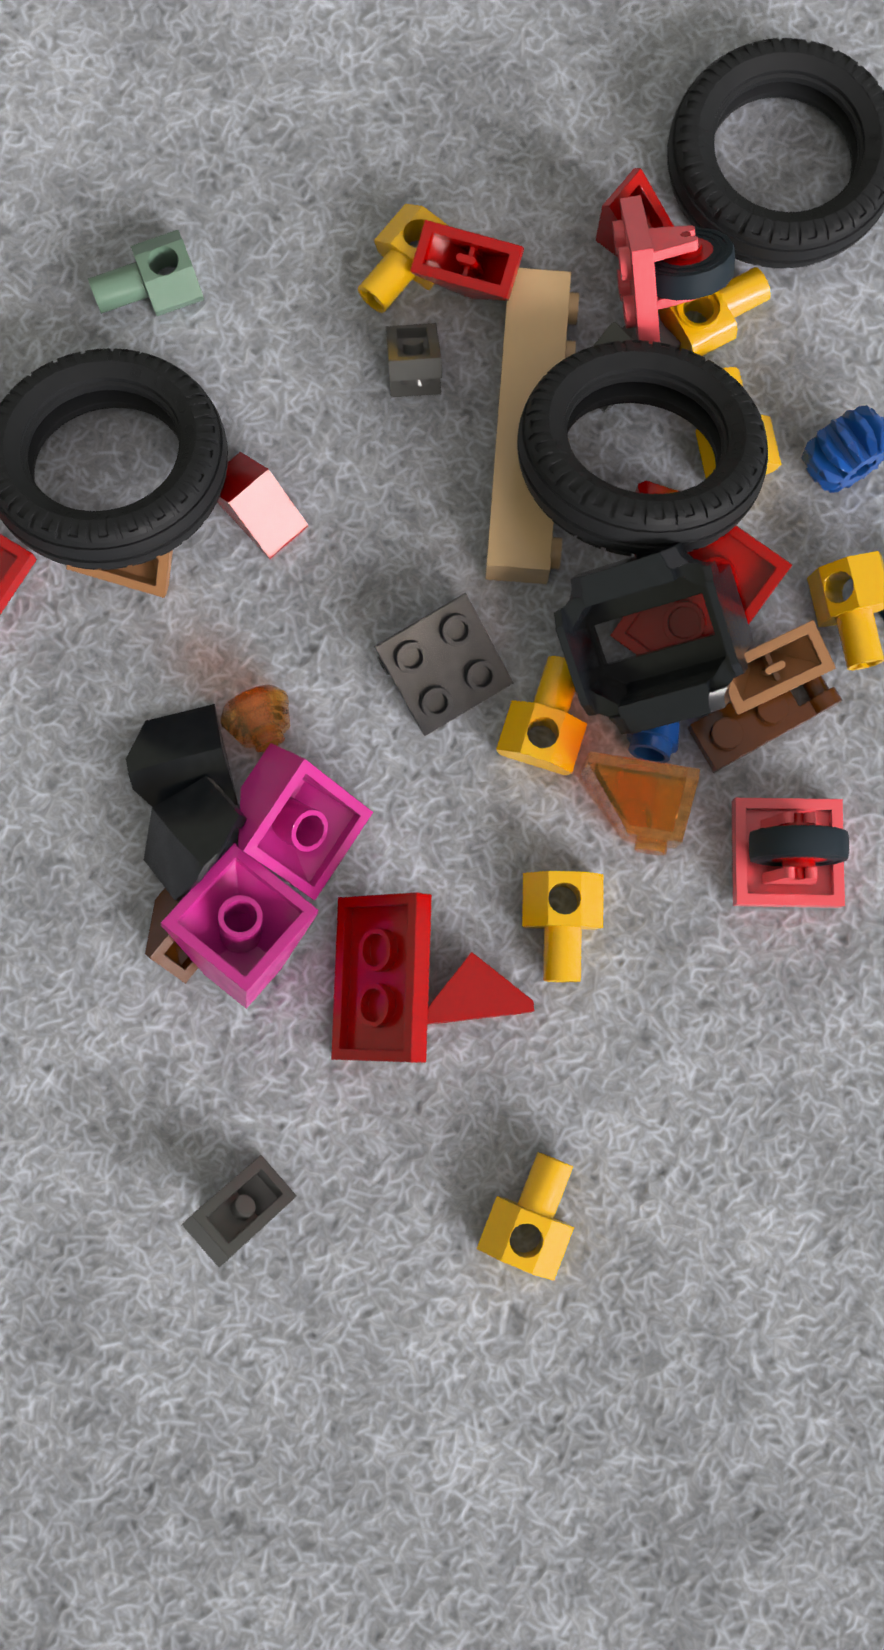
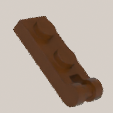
[687,675,843,773]

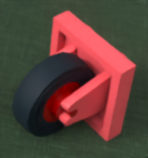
[612,195,735,344]
[732,797,849,908]

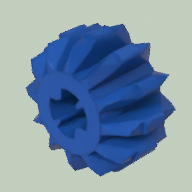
[801,405,884,493]

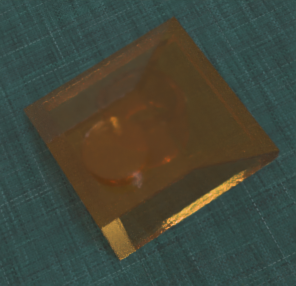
[578,751,700,855]

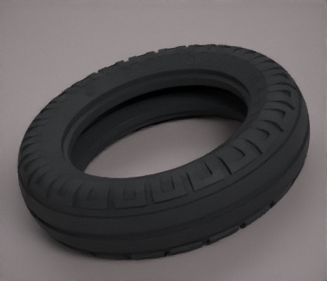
[667,38,884,269]
[517,340,768,556]
[0,348,228,570]

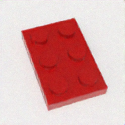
[610,525,793,655]
[331,892,432,1063]

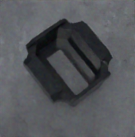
[554,542,753,734]

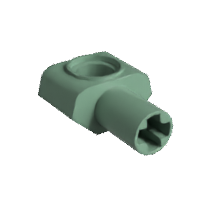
[88,229,204,317]

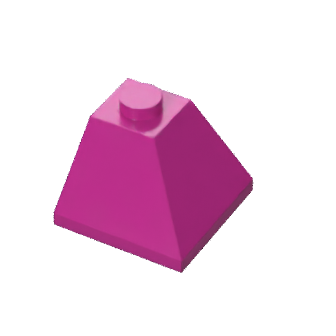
[238,743,373,900]
[161,843,319,1009]

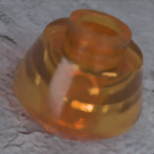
[220,685,290,752]

